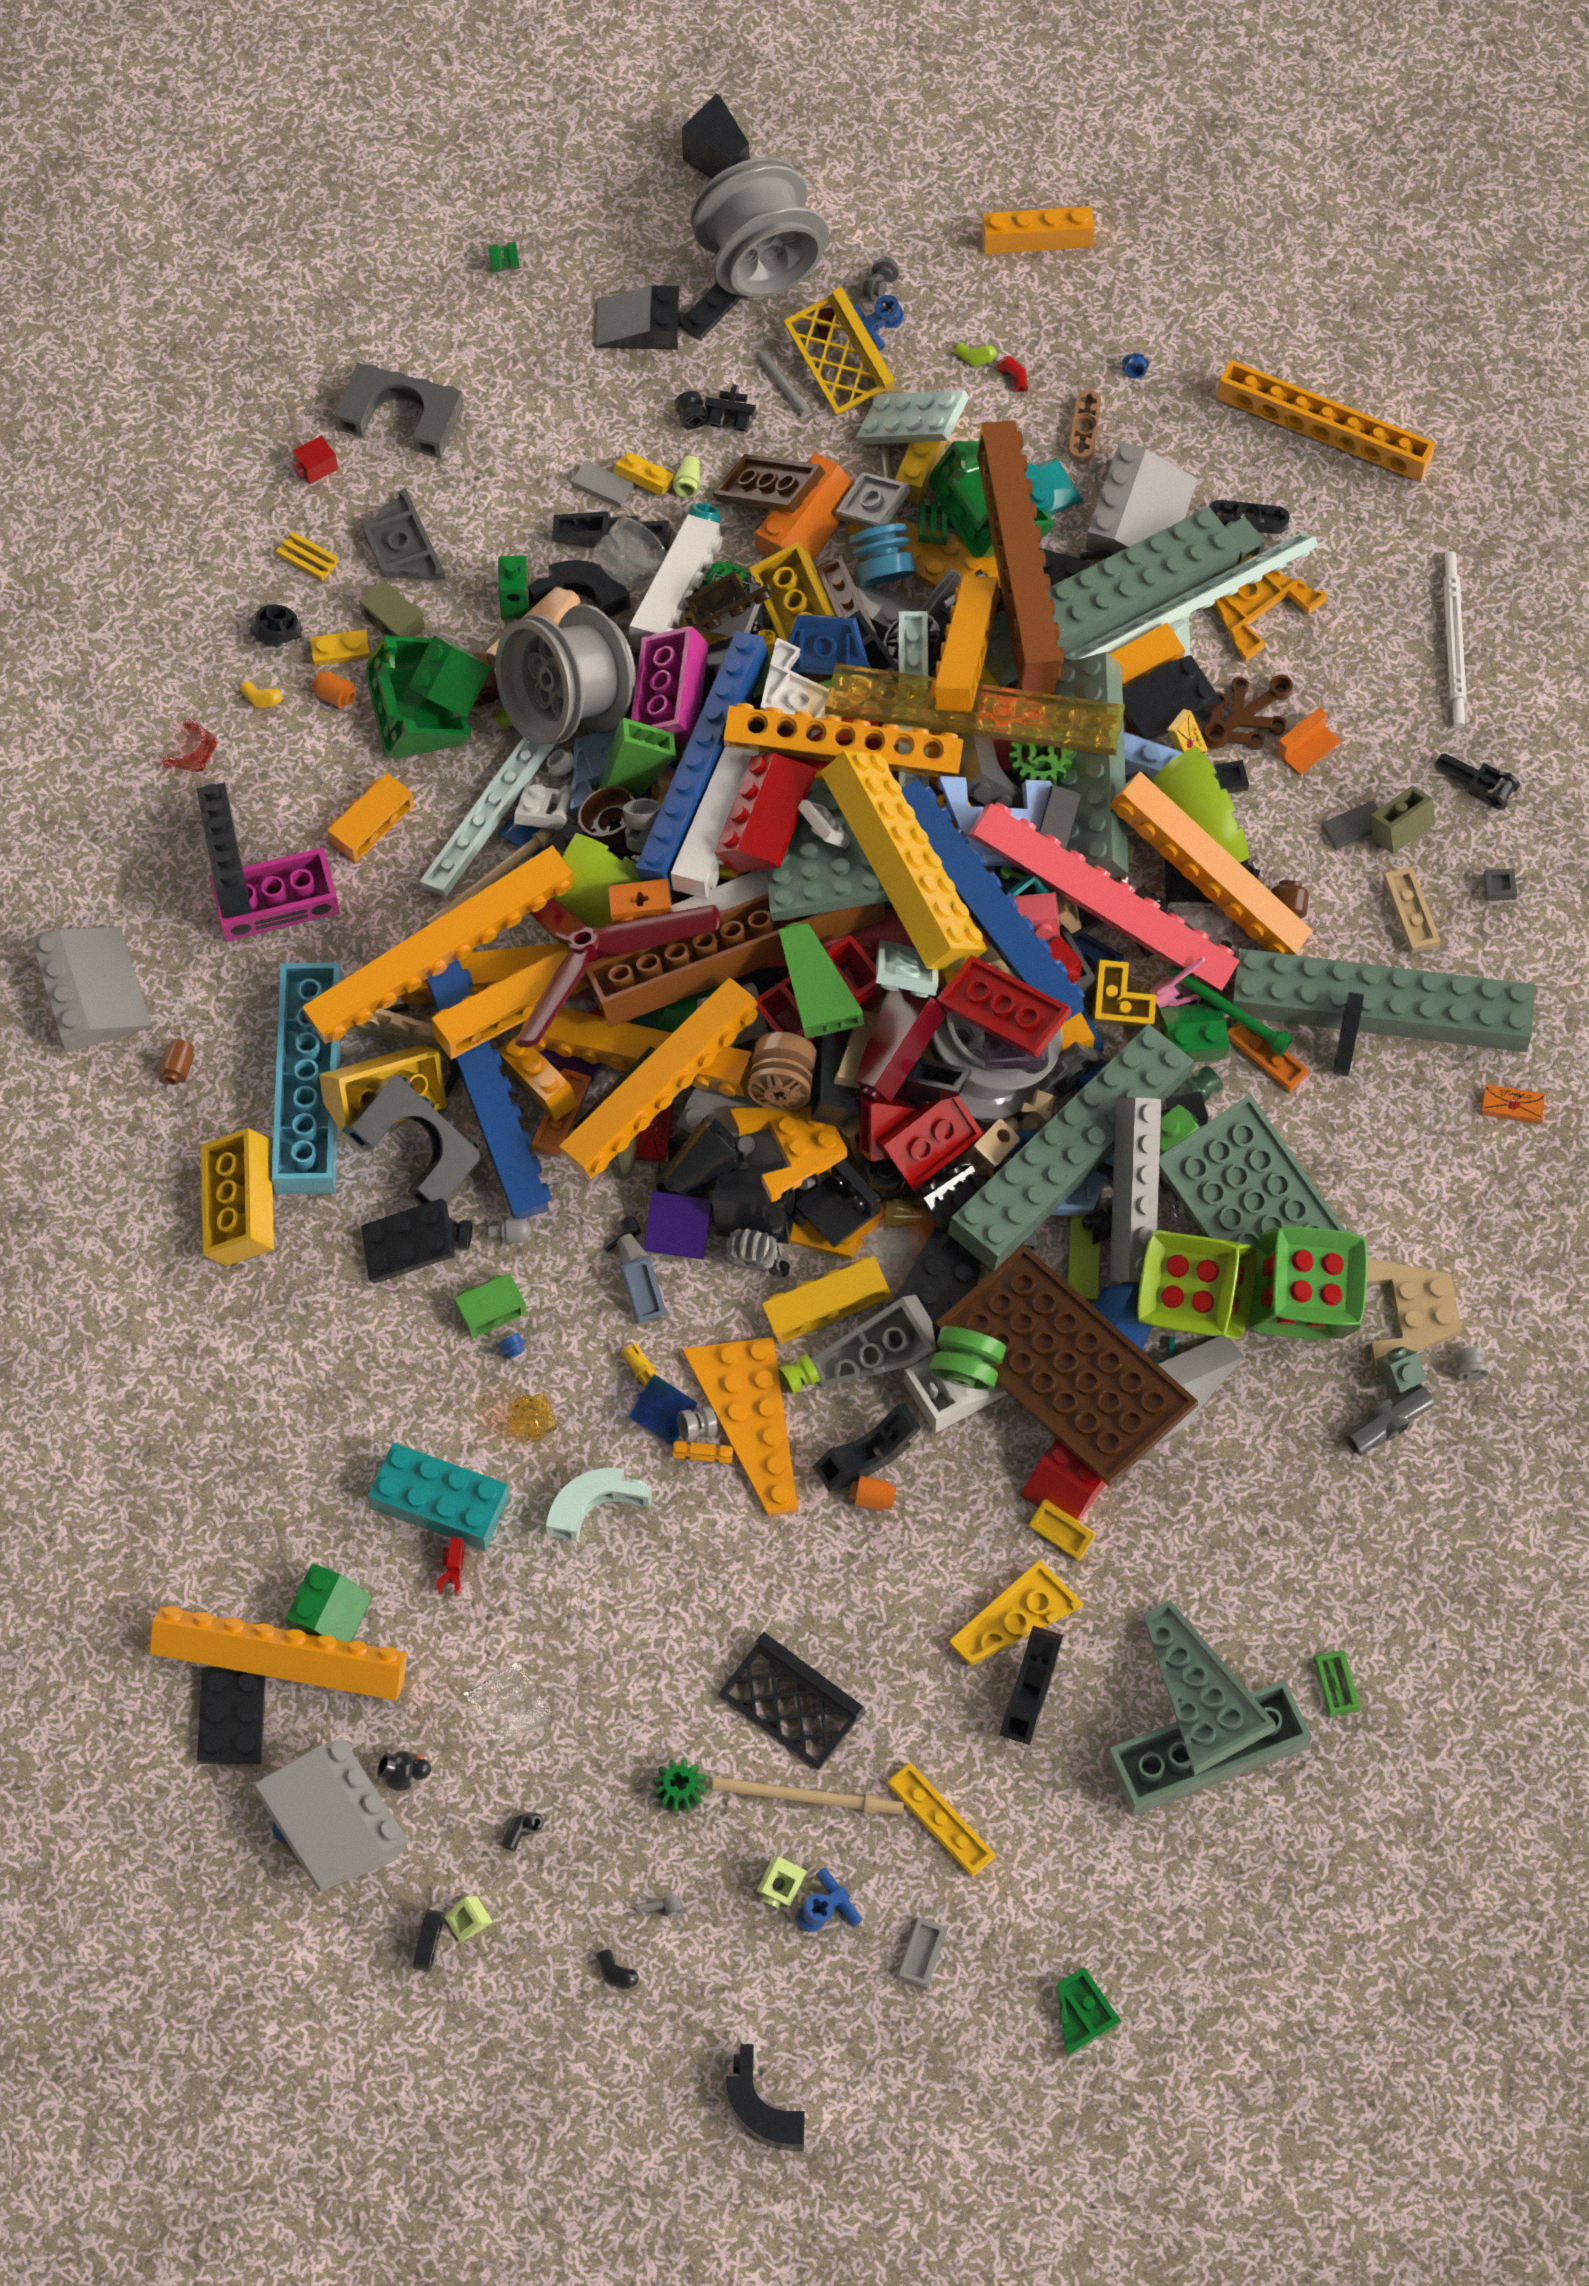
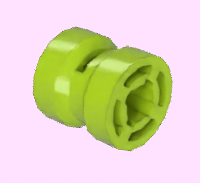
[778,1354,820,1395]

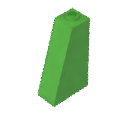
[597,718,676,800]
[779,923,864,1039]

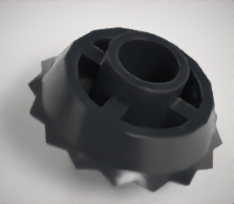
[247,604,303,648]

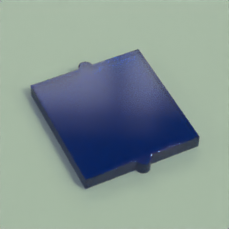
[628,1374,698,1446]

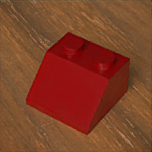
[1021,1439,1106,1521]

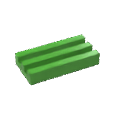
[1313,1650,1361,1718]

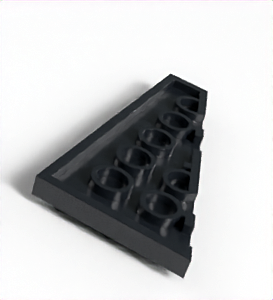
[891,1175,991,1347]

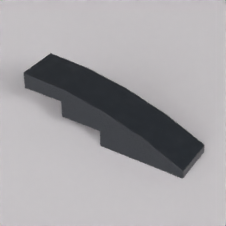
[552,511,671,550]

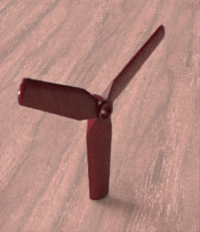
[515,897,721,1048]

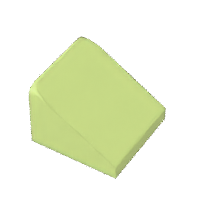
[444,1896,493,1943]

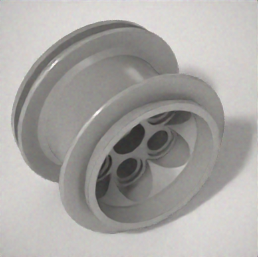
[690,157,829,297]
[495,604,636,744]
[928,973,1063,1124]

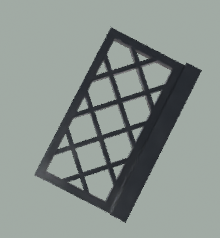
[718,1631,866,1770]

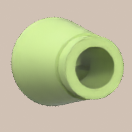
[673,456,700,498]

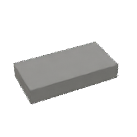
[571,461,634,508]
[896,1917,948,1990]

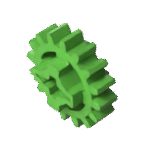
[1009,724,1073,785]

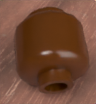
[1271,880,1309,919]

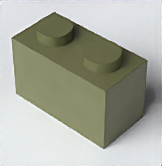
[359,580,425,637]
[1370,785,1435,854]

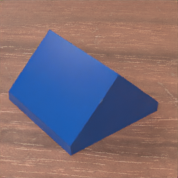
[1094,1282,1153,1350]

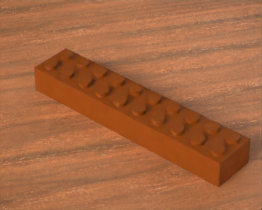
[977,420,1064,695]
[585,893,887,1028]

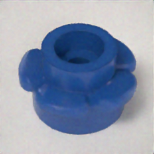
[1122,353,1149,379]
[498,1333,527,1359]

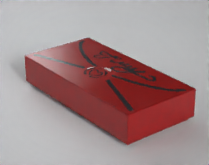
[636,1105,674,1162]

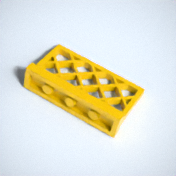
[783,286,895,416]

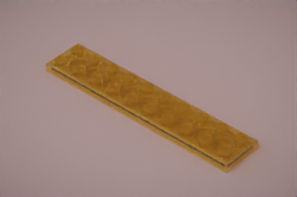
[825,663,1125,756]

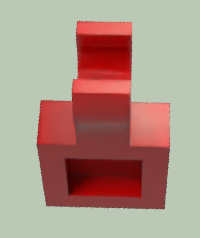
[437,1537,465,1596]

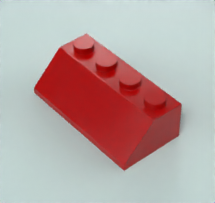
[714,753,817,873]

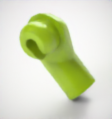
[954,342,997,367]

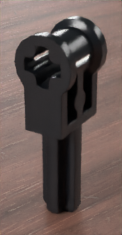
[1435,753,1520,810]

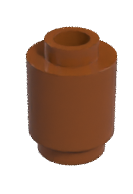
[158,1039,195,1085]

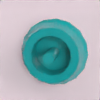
[687,502,721,523]

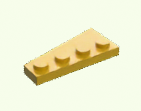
[949,1560,1084,1667]

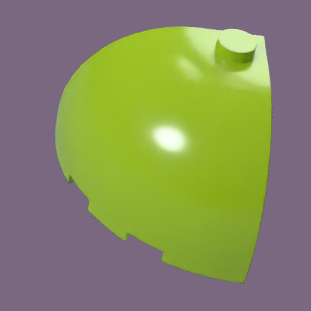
[1143,746,1250,863]
[555,833,676,929]

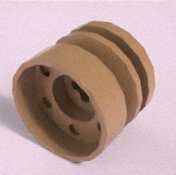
[747,1032,817,1111]

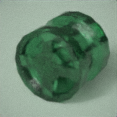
[1186,1066,1224,1103]

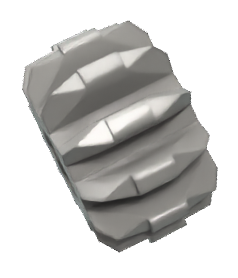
[726,1228,778,1270]

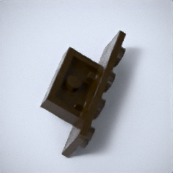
[685,571,777,632]

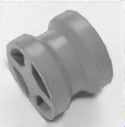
[1455,1347,1489,1381]

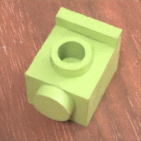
[756,1856,807,1909]

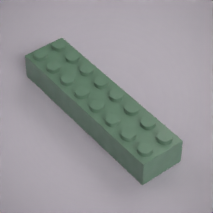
[1055,652,1129,879]

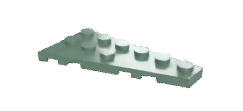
[1144,1600,1276,1776]

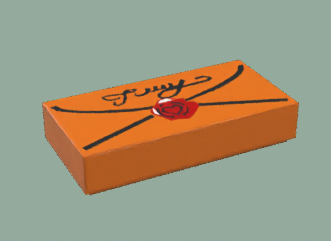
[1481,1084,1545,1124]

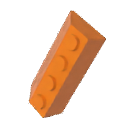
[755,452,854,562]

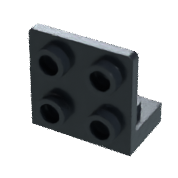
[796,1159,880,1248]
[901,1163,983,1229]

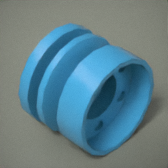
[848,523,917,586]

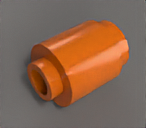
[312,671,356,709]
[850,1475,897,1512]

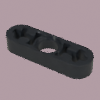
[1209,500,1290,534]
[1333,992,1364,1076]

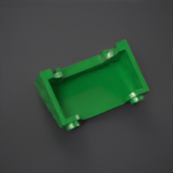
[929,441,1055,558]
[366,635,471,758]

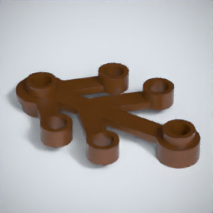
[1201,675,1293,750]

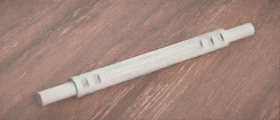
[1443,552,1467,728]

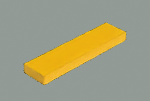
[886,1762,996,1878]

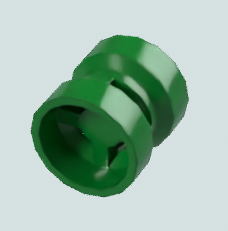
[489,241,520,272]

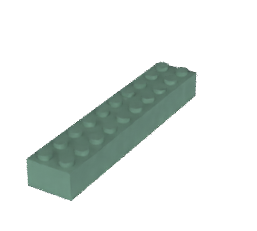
[984,507,1241,687]
[1232,948,1536,1052]
[948,1023,1194,1272]

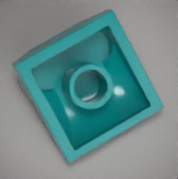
[1025,458,1084,516]

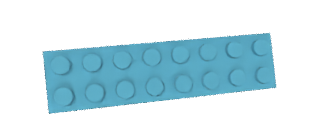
[272,963,343,1194]

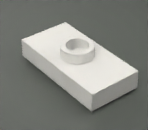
[798,800,851,848]

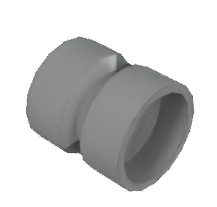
[623,799,662,853]

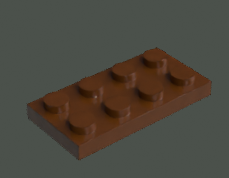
[712,454,825,513]

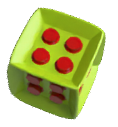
[1137,1230,1257,1339]

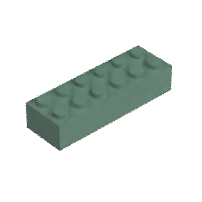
[1107,1680,1312,1817]

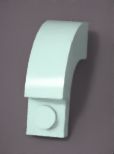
[546,1468,652,1542]

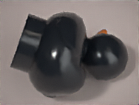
[377,1750,431,1791]

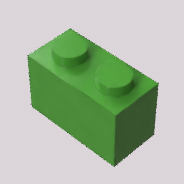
[454,1273,527,1339]

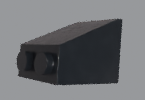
[682,94,750,179]
[708,1160,801,1244]

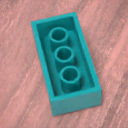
[368,1442,510,1551]

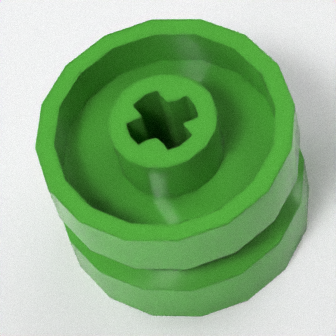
[929,1326,1006,1391]

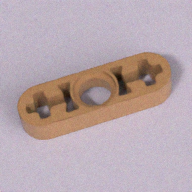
[1068,390,1101,464]

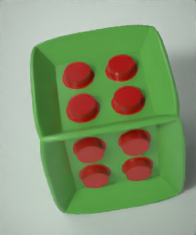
[1248,1226,1368,1339]

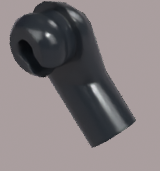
[501,1812,544,1852]
[596,1949,639,1989]

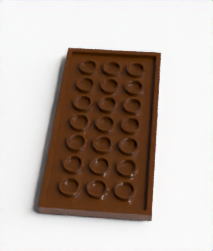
[935,1244,1198,1487]

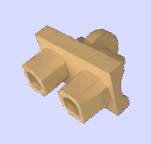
[1021,1089,1057,1130]

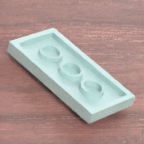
[855,390,969,445]
[876,939,938,997]

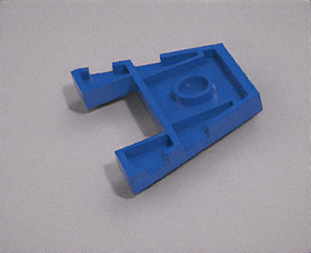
[788,614,879,708]

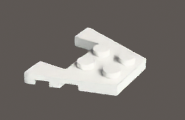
[760,638,877,738]

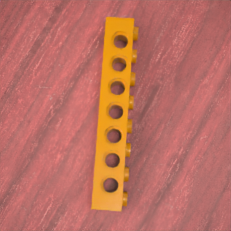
[1217,360,1436,482]
[724,703,963,777]

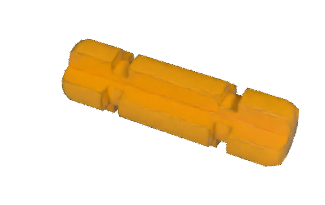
[672,1441,734,1464]

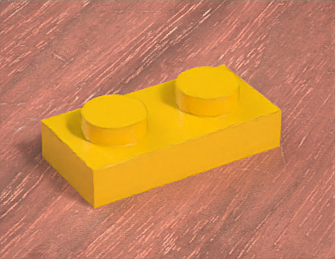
[613,452,676,496]
[310,630,370,666]

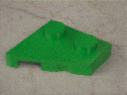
[1057,1967,1121,2058]

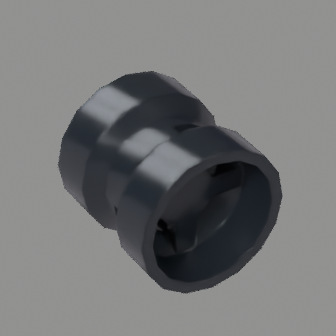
[674,391,708,430]
[449,1218,473,1250]

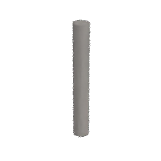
[757,351,811,417]

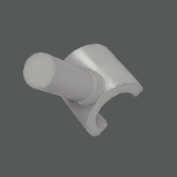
[637,1894,684,1917]

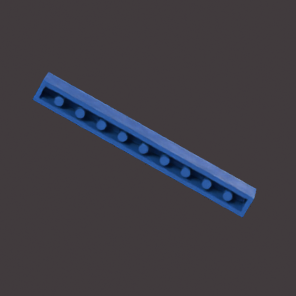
[635,631,769,892]
[902,778,1085,1022]
[426,959,552,1219]

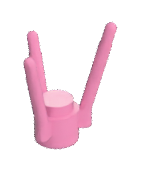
[1149,957,1212,1008]

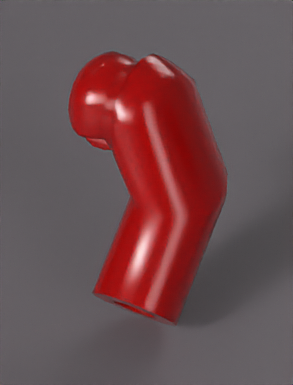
[997,356,1028,392]

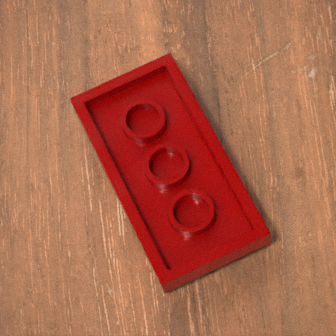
[936,955,1071,1059]

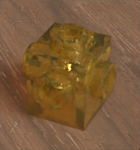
[507,1392,557,1443]

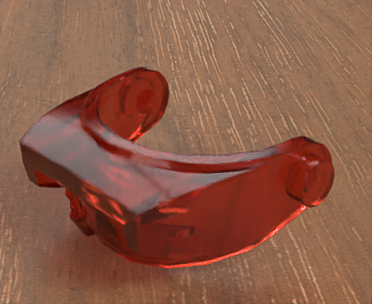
[162,719,219,772]

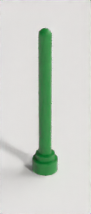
[1168,966,1294,1057]

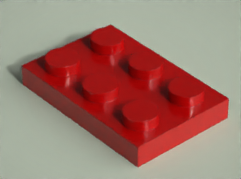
[879,1096,984,1191]

